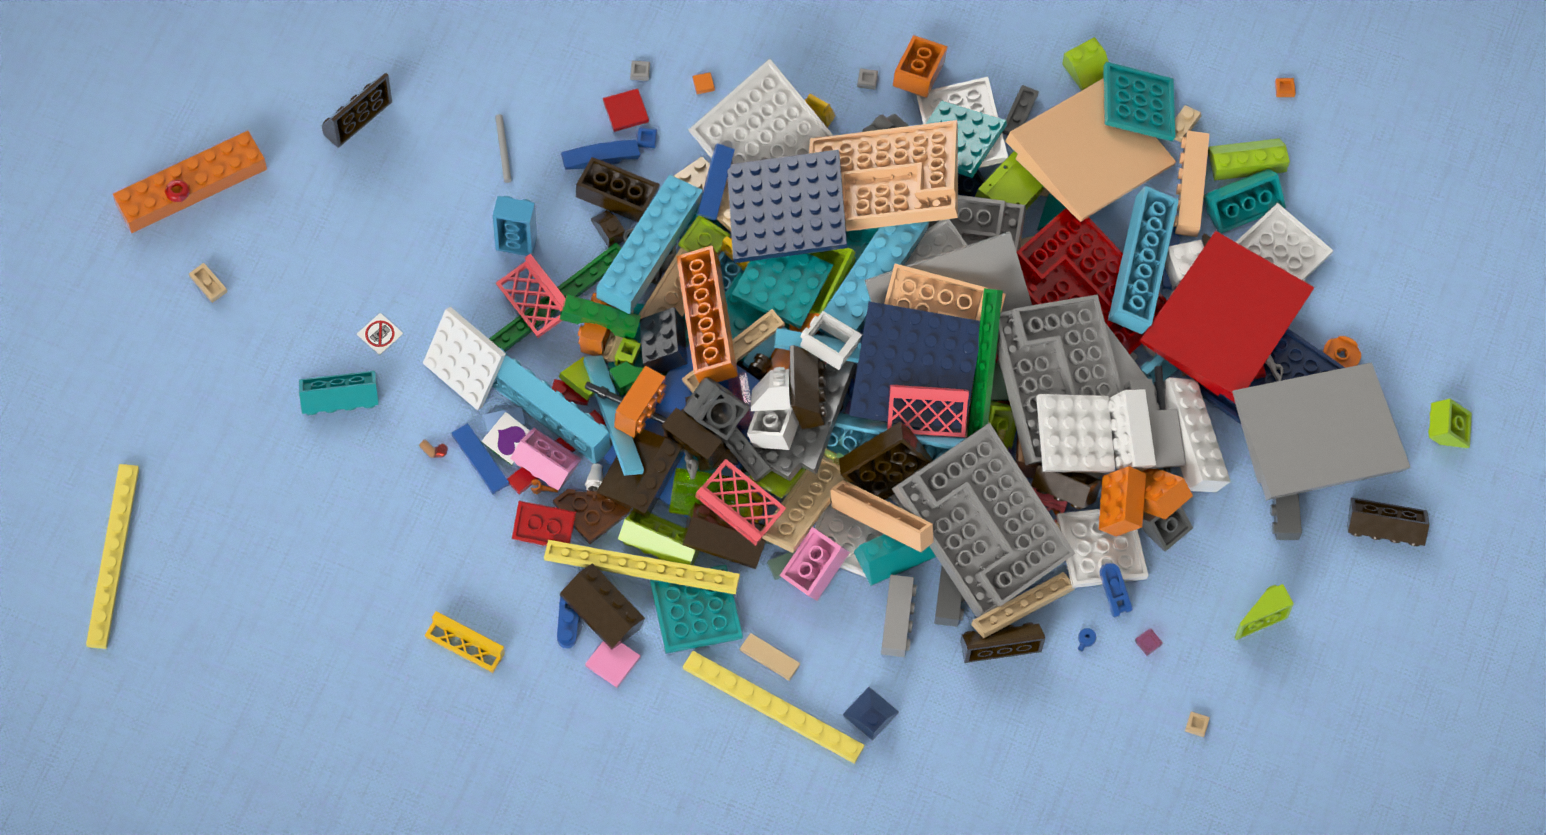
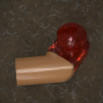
[419,440,448,458]

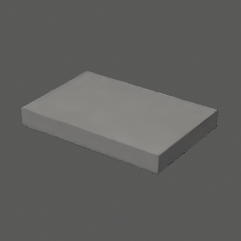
[1148,409,1185,469]

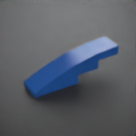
[561,139,640,170]

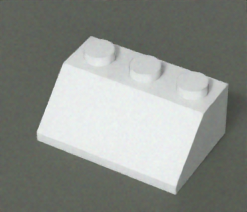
[751,367,791,411]

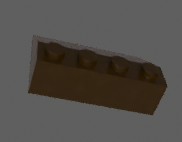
[321,73,392,148]
[839,422,933,500]
[597,429,685,519]

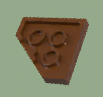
[553,489,632,544]

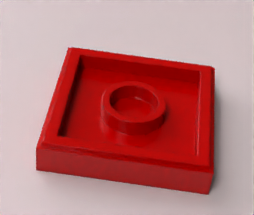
[603,88,649,132]

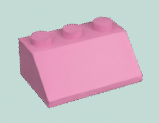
[510,428,582,490]
[780,527,850,601]

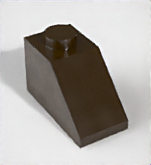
[591,210,625,248]

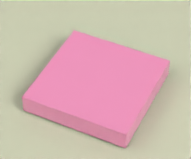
[585,641,641,688]

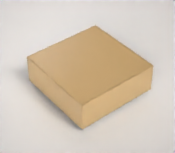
[1185,711,1210,737]

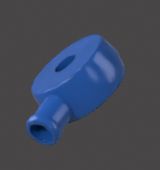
[1078,628,1097,651]

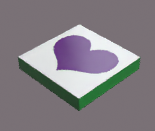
[481,412,530,466]

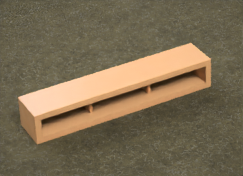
[1173,130,1210,237]
[831,480,934,552]

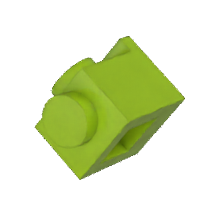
[615,338,641,366]

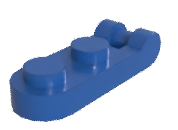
[1099,562,1133,618]
[557,596,579,649]

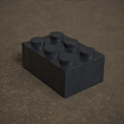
[640,307,688,374]

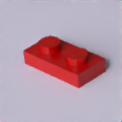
[552,379,589,406]

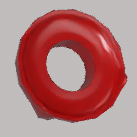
[164,180,190,202]

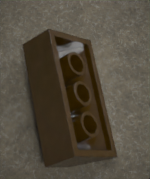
[575,157,660,222]
[790,345,827,429]
[1347,497,1430,547]
[682,502,766,569]
[559,563,645,650]
[960,622,1045,663]

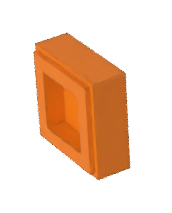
[692,72,715,95]
[1275,78,1296,97]

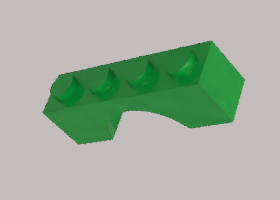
[559,294,641,339]
[609,361,670,396]

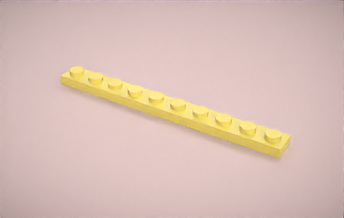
[86,464,139,649]
[544,540,740,594]
[683,651,865,764]

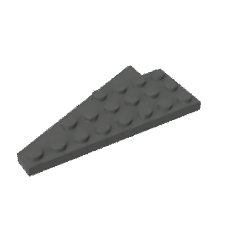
[754,361,857,481]

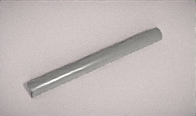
[495,114,511,183]

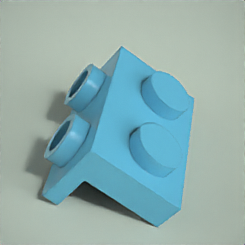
[1141,353,1178,385]

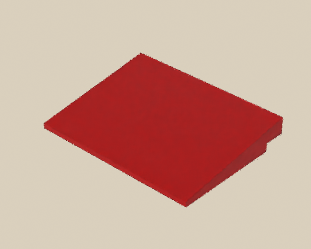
[1016,208,1167,355]
[1139,231,1315,403]

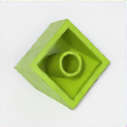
[1062,37,1109,91]
[1428,398,1472,448]

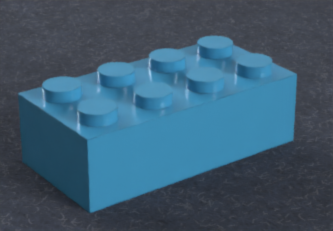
[492,196,537,256]

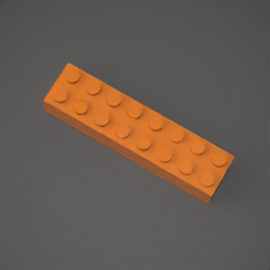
[113,130,267,233]
[676,245,738,384]

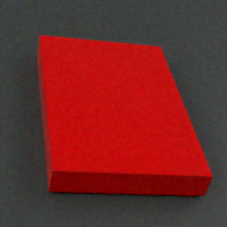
[511,500,576,546]

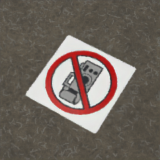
[357,313,403,355]

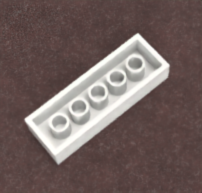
[1156,378,1231,492]

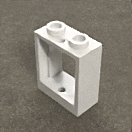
[800,311,862,370]

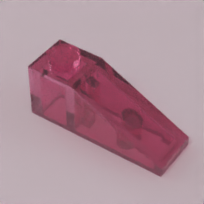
[728,372,754,431]

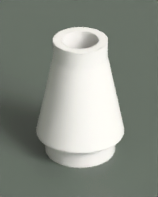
[585,464,603,491]

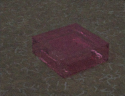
[1135,628,1163,656]

